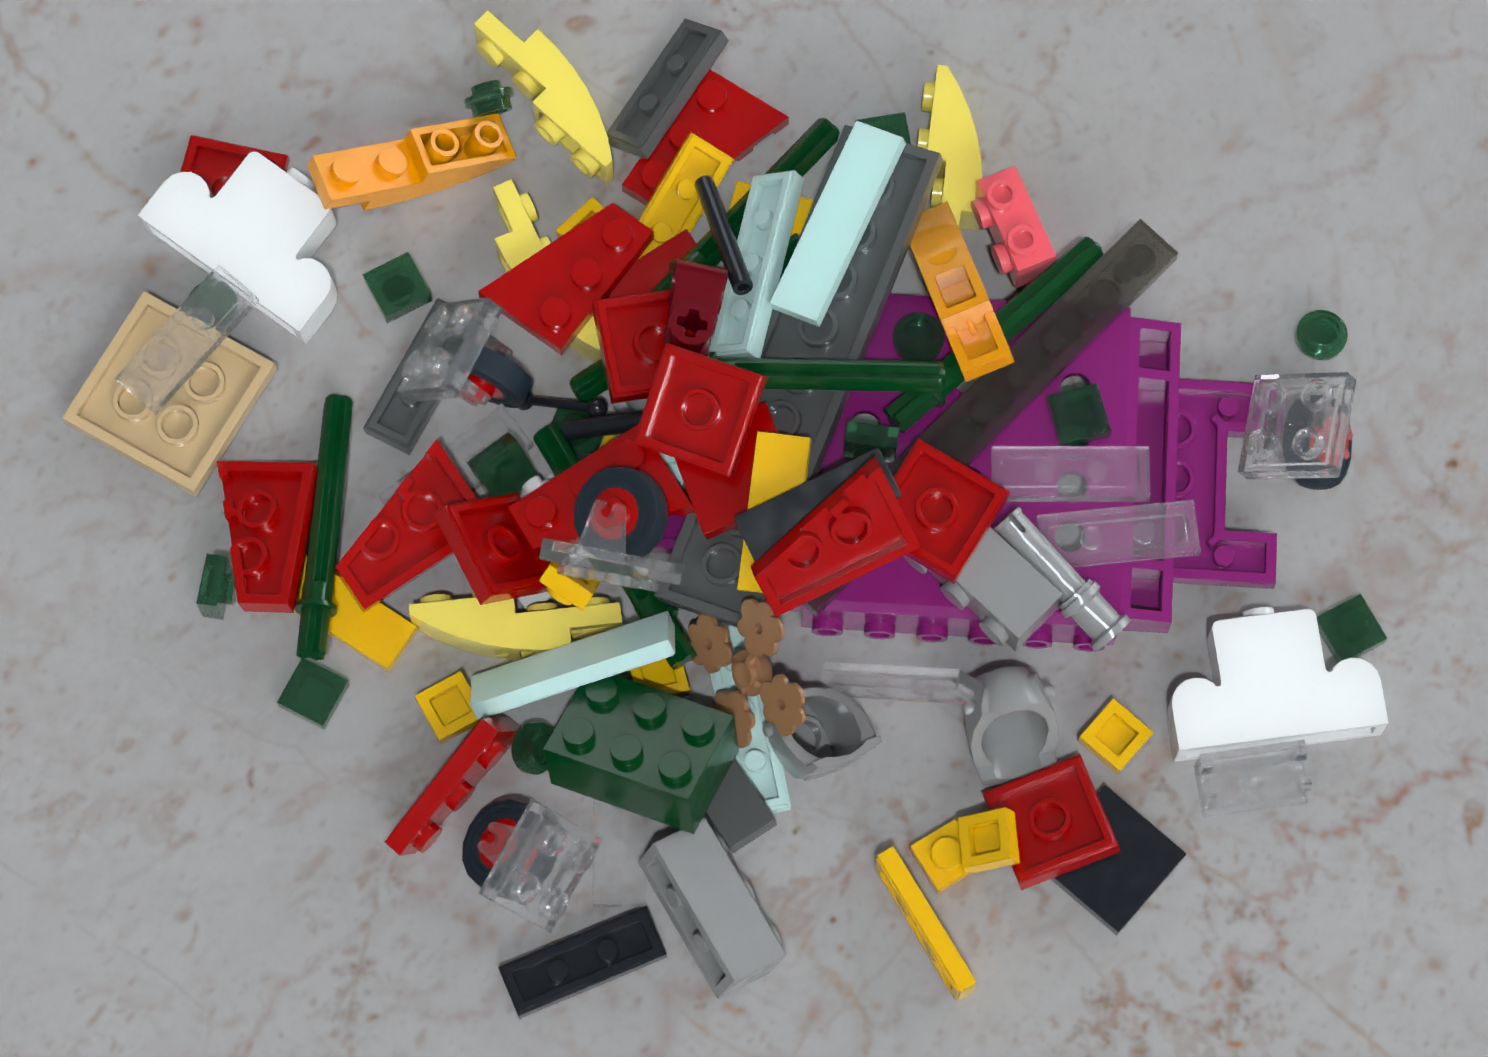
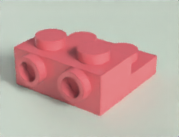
[971,166,1056,288]

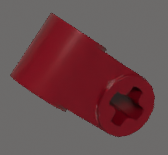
[663,259,728,356]

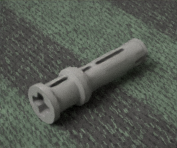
[993,506,1131,652]

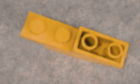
[307,113,517,211]
[910,201,1015,382]

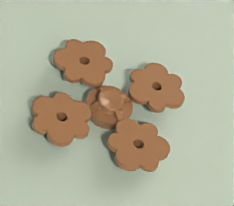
[688,598,806,748]

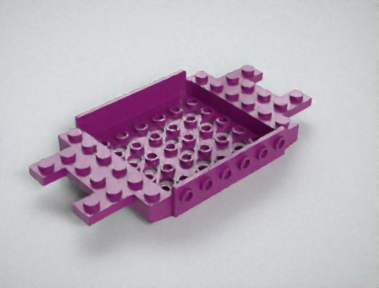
[650,294,1281,652]

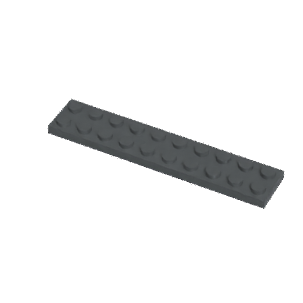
[654,125,943,628]

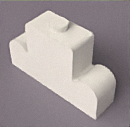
[137,152,337,344]
[1167,607,1389,762]

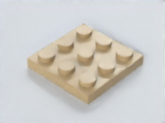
[62,291,277,497]

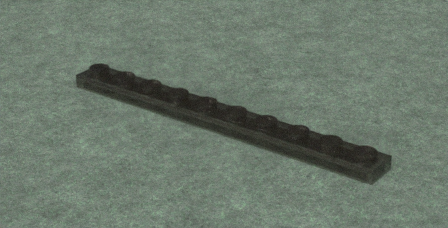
[803,219,1178,617]

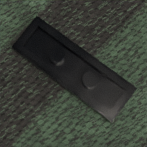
[734,447,902,562]
[498,906,667,1019]

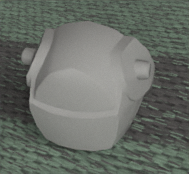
[962,666,1059,786]
[762,687,882,781]

